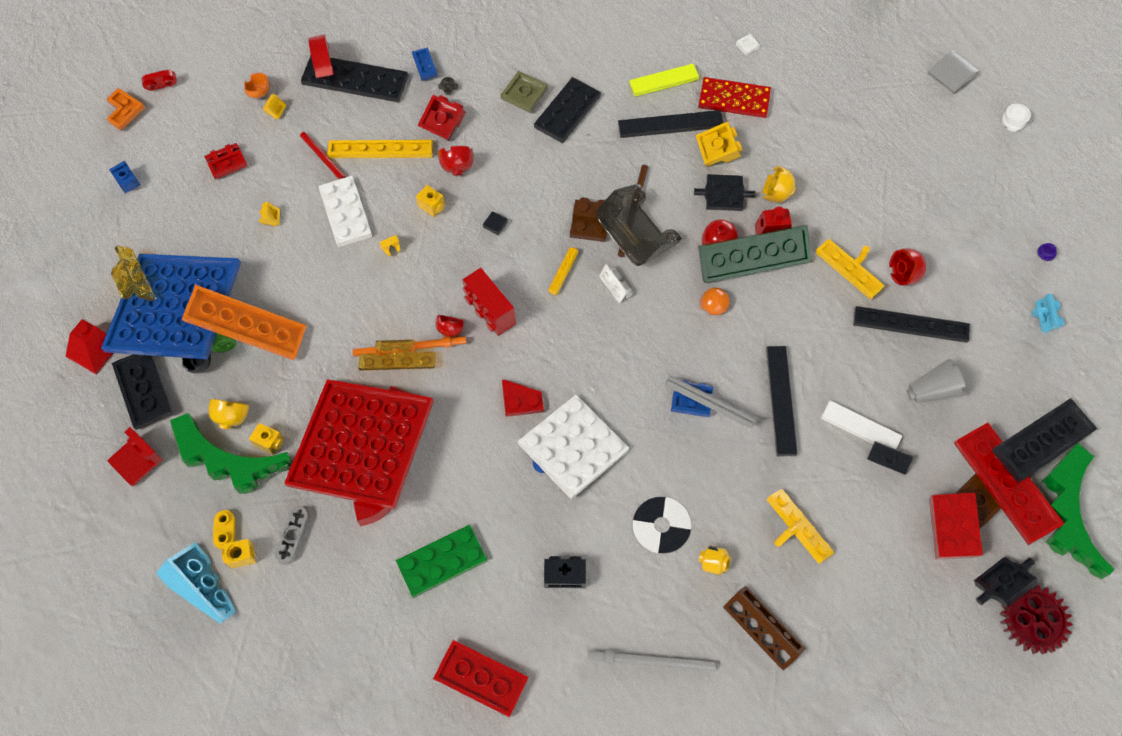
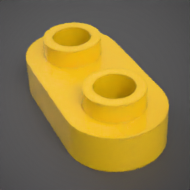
[213,510,236,551]

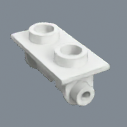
[599,264,633,304]

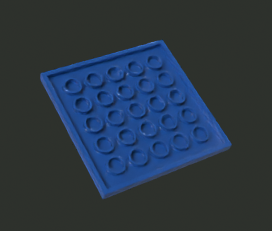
[101,254,241,359]

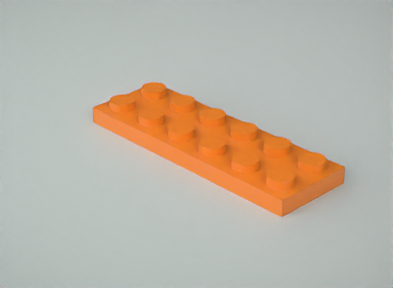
[182,285,307,360]

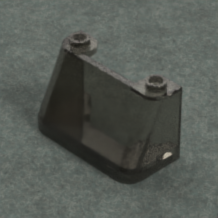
[596,184,682,266]

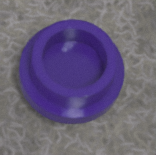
[1037,243,1057,261]

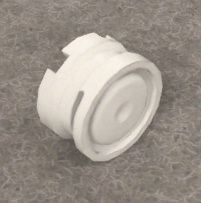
[1001,103,1031,132]

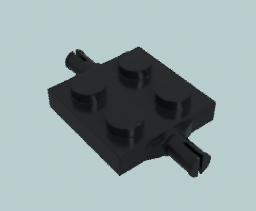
[694,174,755,211]
[974,557,1038,608]

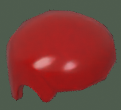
[435,315,464,337]

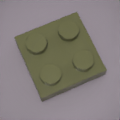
[501,71,548,113]

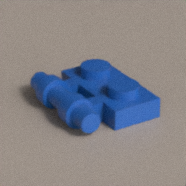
[671,380,713,418]

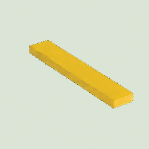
[327,140,433,158]

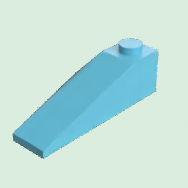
[156,542,236,624]

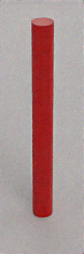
[300,132,346,179]

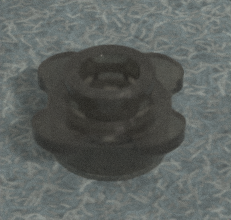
[438,77,458,95]

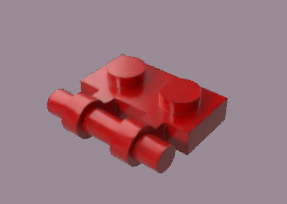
[204,143,248,180]

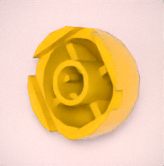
[762,165,796,203]
[208,398,249,430]

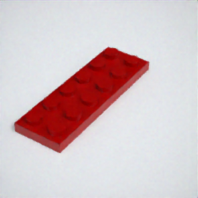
[954,422,1064,546]

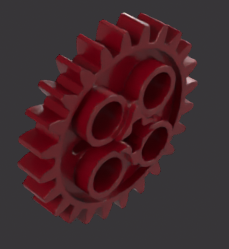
[1000,585,1073,655]

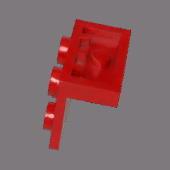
[107,427,163,487]

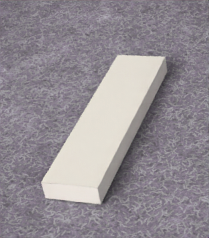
[821,400,902,449]

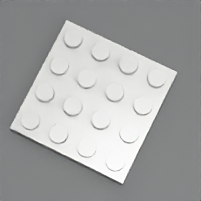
[518,395,629,500]

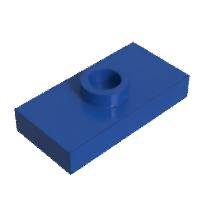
[412,47,438,81]

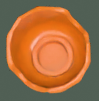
[244,73,270,99]
[700,287,730,315]

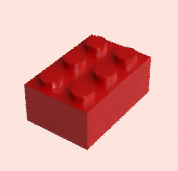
[462,267,516,336]
[929,493,983,559]

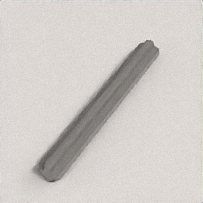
[665,376,756,428]

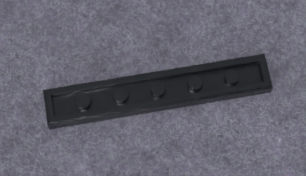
[618,110,723,138]
[853,306,970,343]
[766,346,797,457]

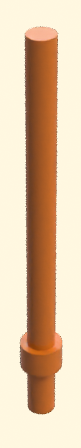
[353,336,467,356]

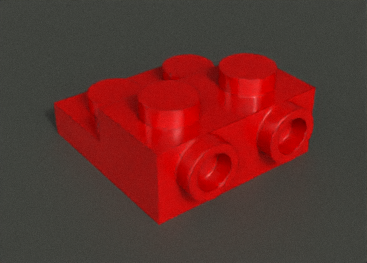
[417,95,466,141]

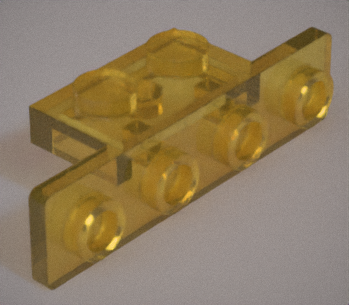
[111,245,155,301]
[358,339,436,371]

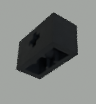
[544,556,586,589]

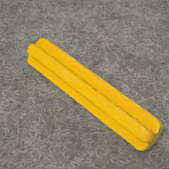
[548,247,578,295]

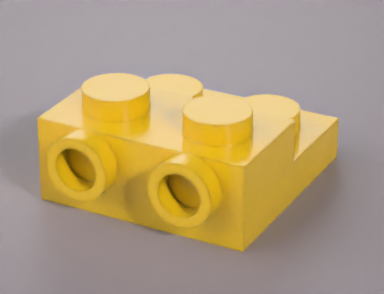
[695,122,743,167]

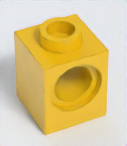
[222,539,256,569]

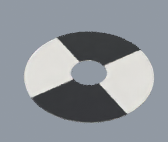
[633,497,691,554]

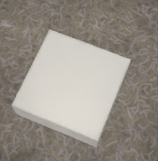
[736,34,760,56]

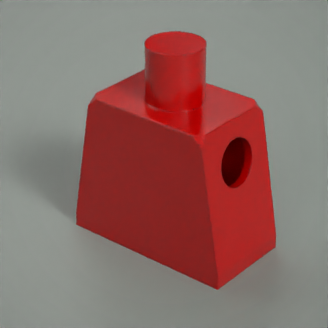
[754,206,792,234]

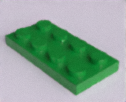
[396,524,488,598]

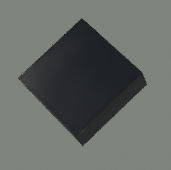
[483,211,508,235]

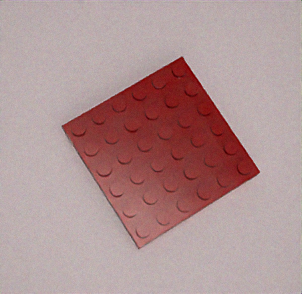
[284,379,434,509]

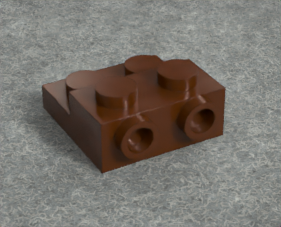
[570,197,611,242]

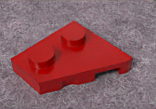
[502,379,544,417]

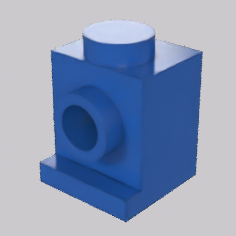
[109,161,141,193]

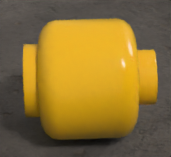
[699,545,731,575]

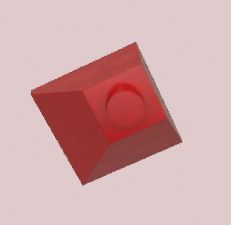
[66,319,113,375]

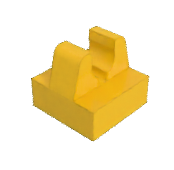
[263,94,287,119]
[259,202,280,227]
[378,235,400,256]

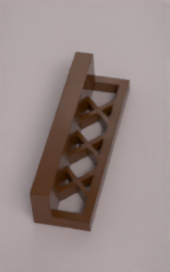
[723,586,806,671]

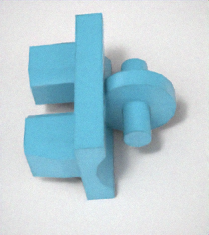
[1031,294,1065,333]

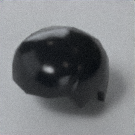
[182,354,211,374]

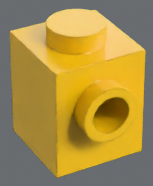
[415,185,445,217]
[249,423,284,455]

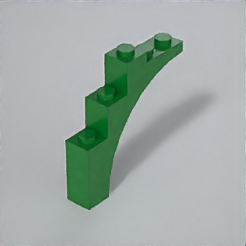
[170,413,293,494]
[1041,443,1115,579]

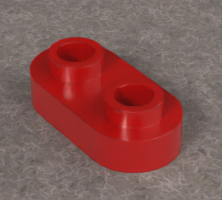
[141,70,177,91]

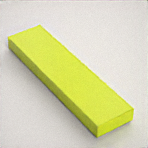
[629,64,699,97]

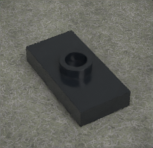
[867,441,913,475]

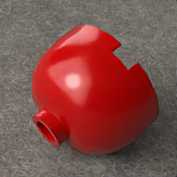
[438,146,474,176]
[701,219,738,245]
[889,248,926,286]

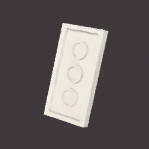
[318,176,372,247]

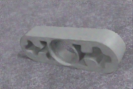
[275,506,310,565]

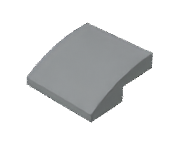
[928,50,979,94]

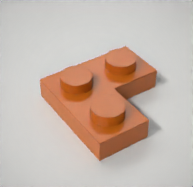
[106,88,145,131]

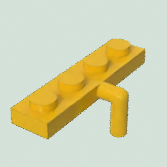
[815,239,885,300]
[766,489,835,564]

